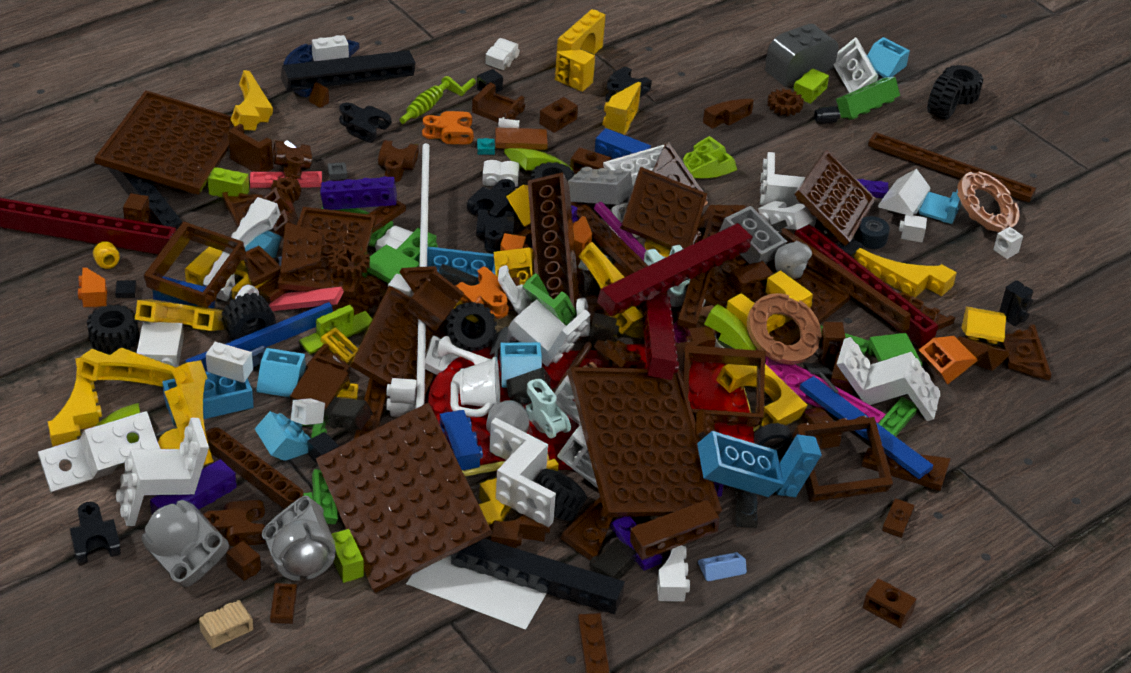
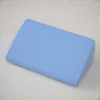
[698,552,747,581]

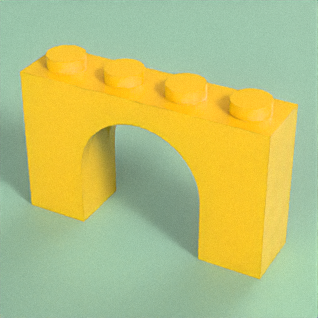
[557,9,606,54]
[185,247,274,300]
[727,270,813,333]
[135,299,225,331]
[716,364,808,426]

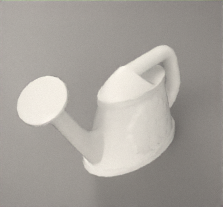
[437,336,500,418]

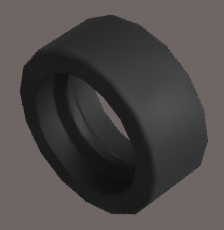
[753,423,793,460]

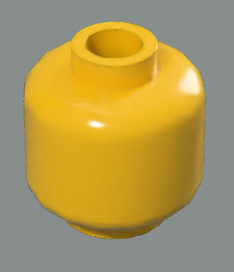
[93,242,120,269]

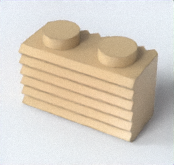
[199,600,253,649]

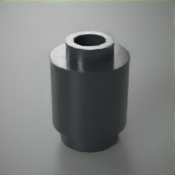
[814,106,840,124]

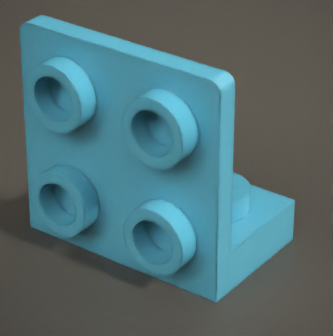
[919,189,962,224]

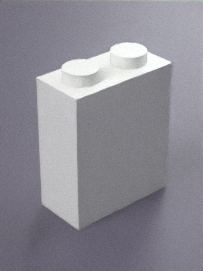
[137,322,184,367]

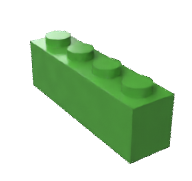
[836,77,900,120]

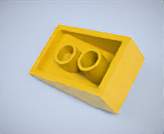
[603,82,641,135]

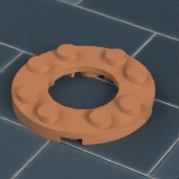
[957,171,1019,232]
[747,293,822,364]

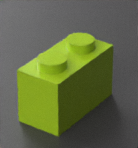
[793,68,829,104]
[208,167,250,197]
[331,529,364,583]

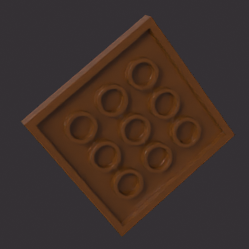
[620,167,707,249]

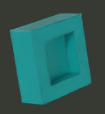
[477,138,495,155]

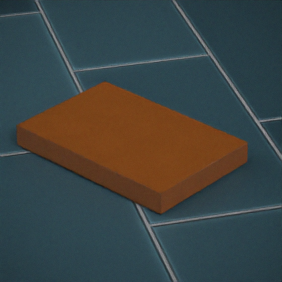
[495,128,548,150]

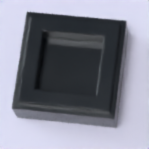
[115,280,137,298]

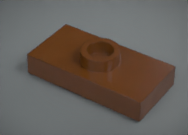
[882,498,915,538]
[270,583,297,624]

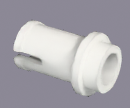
[498,117,519,128]

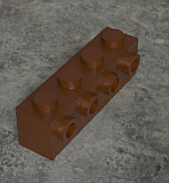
[630,500,719,560]

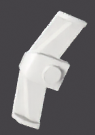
[498,265,532,315]

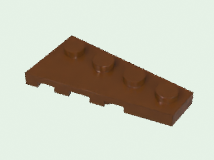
[861,448,951,491]

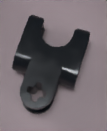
[605,66,652,102]
[339,102,392,143]
[467,179,515,218]
[476,209,515,254]
[70,502,121,564]

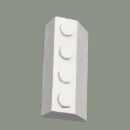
[603,145,664,186]

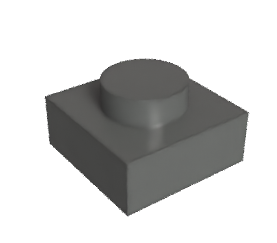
[327,162,347,180]

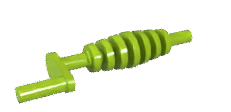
[400,76,476,124]

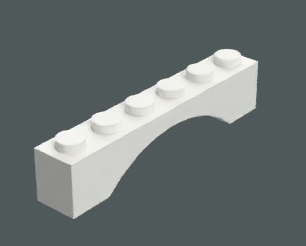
[203,197,281,301]
[651,516,690,601]

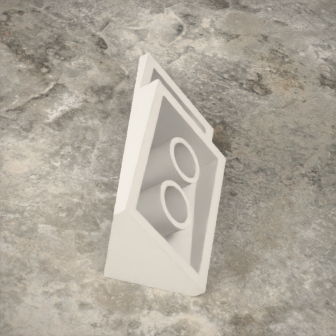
[833,37,878,93]
[878,169,931,216]

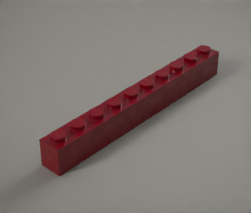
[0,198,176,254]
[597,223,753,317]
[795,224,938,348]
[641,291,679,380]

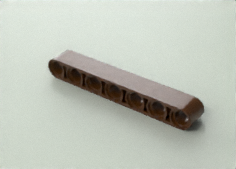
[206,427,304,509]

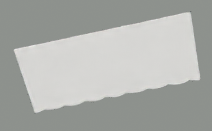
[406,555,547,630]

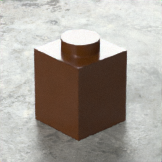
[226,541,261,581]

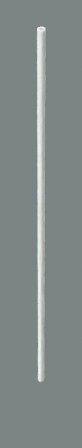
[416,143,430,408]

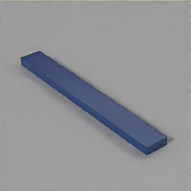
[185,302,333,372]
[799,376,933,479]

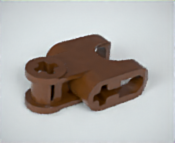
[273,140,312,179]
[378,140,419,183]
[204,500,266,546]

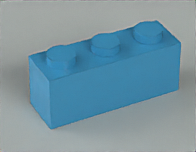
[776,434,822,497]

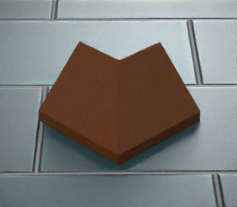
[958,336,1010,371]

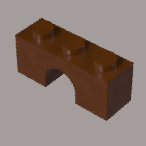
[263,187,299,238]

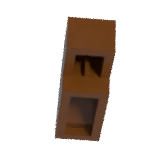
[703,99,754,129]
[801,407,842,449]

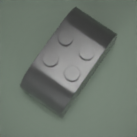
[765,24,839,87]

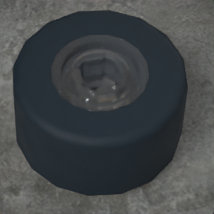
[856,216,890,249]

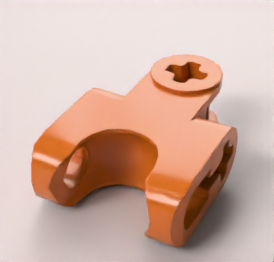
[422,111,474,145]
[456,266,509,319]

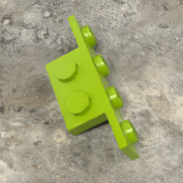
[299,305,372,355]

